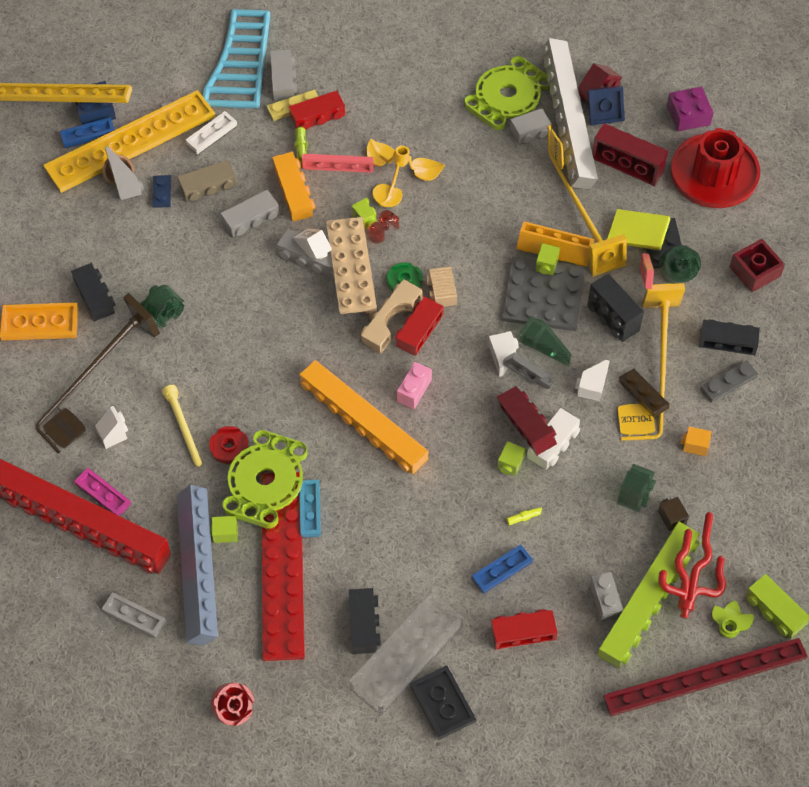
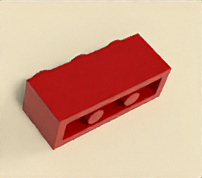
[289,90,345,131]
[395,296,444,356]
[491,609,558,650]

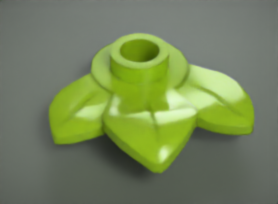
[712,601,754,638]

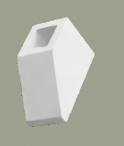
[95,406,128,449]

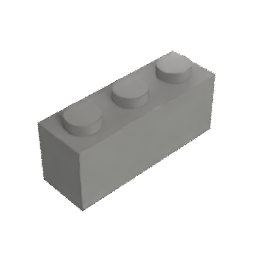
[270,49,298,101]
[220,190,279,238]

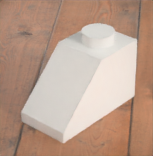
[293,228,332,260]
[489,331,519,377]
[575,360,609,401]

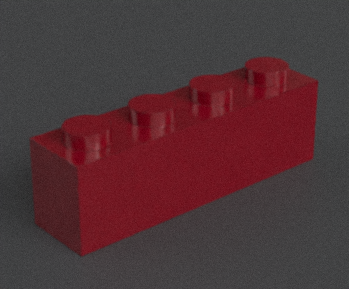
[497,386,557,456]

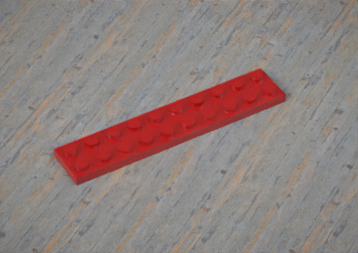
[261,472,305,661]

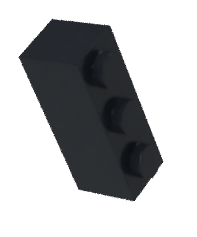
[71,263,116,322]
[699,319,760,356]
[349,588,381,654]

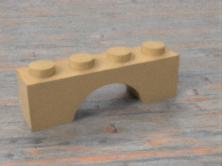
[361,279,423,354]

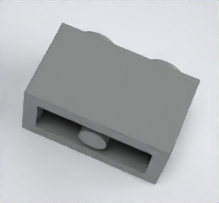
[510,109,551,145]
[590,572,623,622]

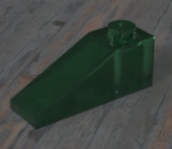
[519,316,572,366]

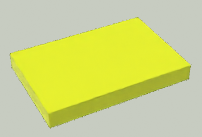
[607,209,670,250]

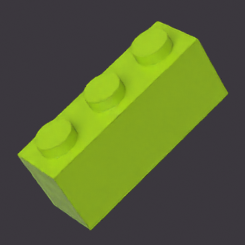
[745,574,809,639]

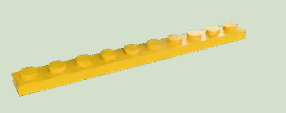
[0,83,133,103]

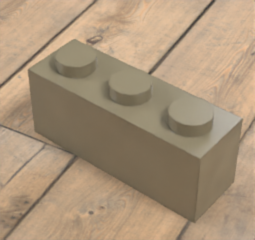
[178,160,237,202]

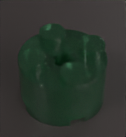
[659,245,701,284]
[140,285,185,328]

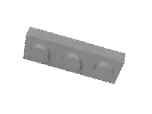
[102,592,166,639]

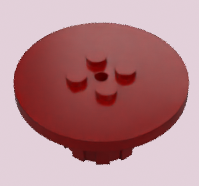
[670,128,760,208]

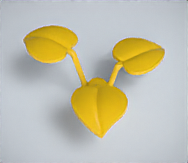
[367,139,445,207]

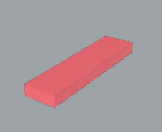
[302,154,373,173]
[640,253,654,289]

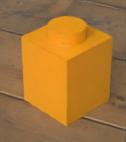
[681,426,712,456]

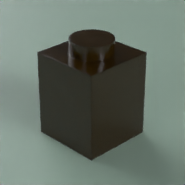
[658,497,689,531]

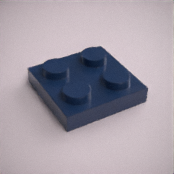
[587,85,625,125]

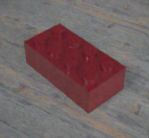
[592,123,668,187]

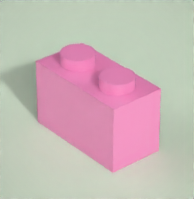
[397,362,432,409]

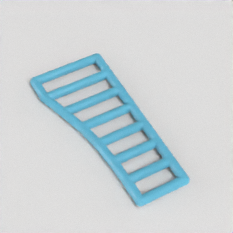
[202,9,270,108]

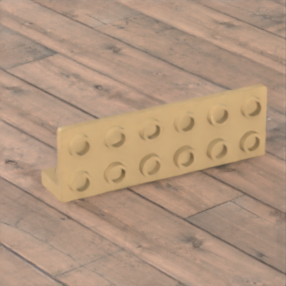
[326,217,377,320]

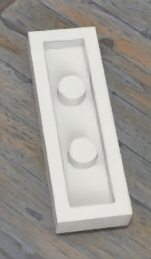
[185,111,237,154]

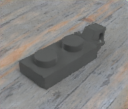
[503,352,554,389]

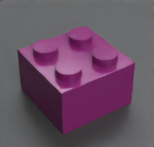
[667,86,714,132]

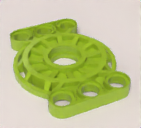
[465,56,550,130]
[223,430,308,529]

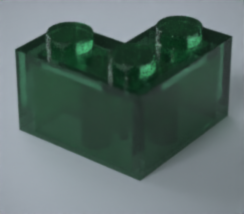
[617,464,656,512]

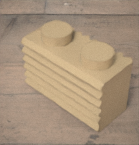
[426,266,457,307]

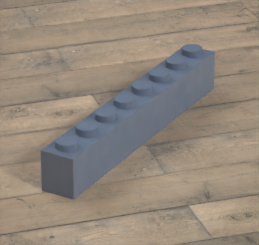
[177,485,218,646]

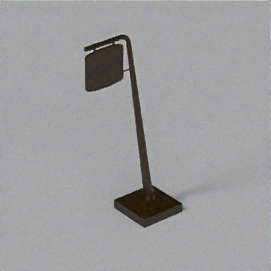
[36,293,160,453]

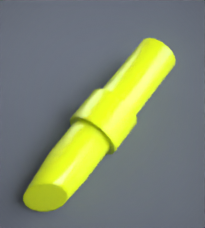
[506,507,542,525]

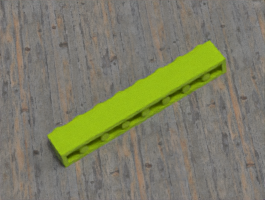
[598,522,701,668]

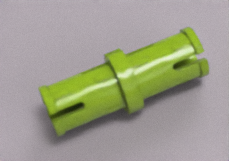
[294,127,308,162]

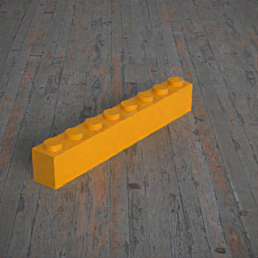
[299,360,429,475]

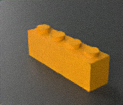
[272,152,315,222]
[516,221,595,267]

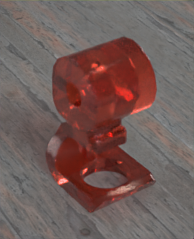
[369,210,399,244]

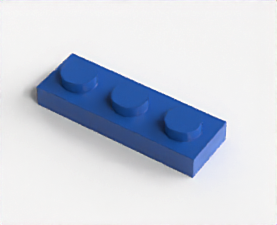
[60,117,115,148]
[471,544,533,594]

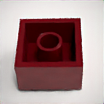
[729,239,785,293]

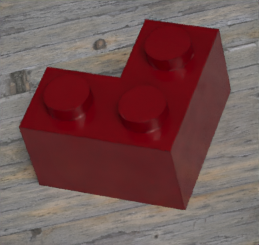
[578,63,622,102]

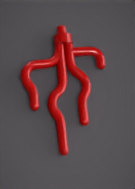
[658,512,726,619]

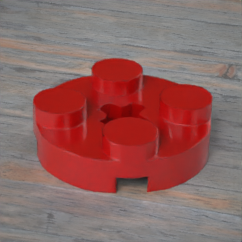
[209,426,249,464]

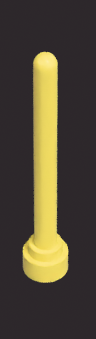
[162,385,202,467]

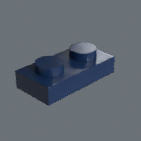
[152,175,171,208]

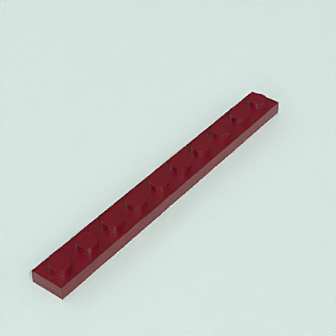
[603,638,808,717]

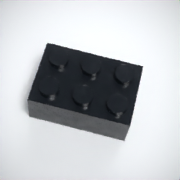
[587,273,644,342]

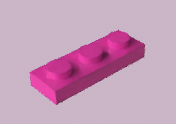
[74,468,132,516]

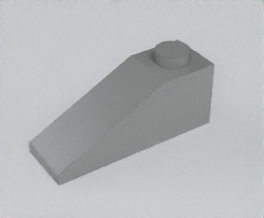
[105,146,144,200]

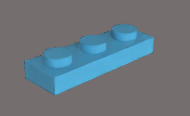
[300,480,321,538]

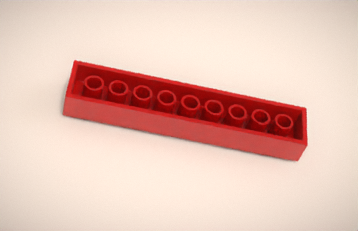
[0,459,171,575]

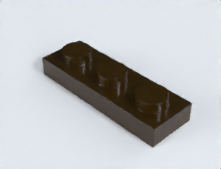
[619,368,669,417]

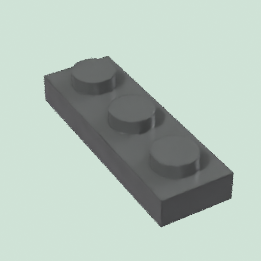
[700,360,758,403]

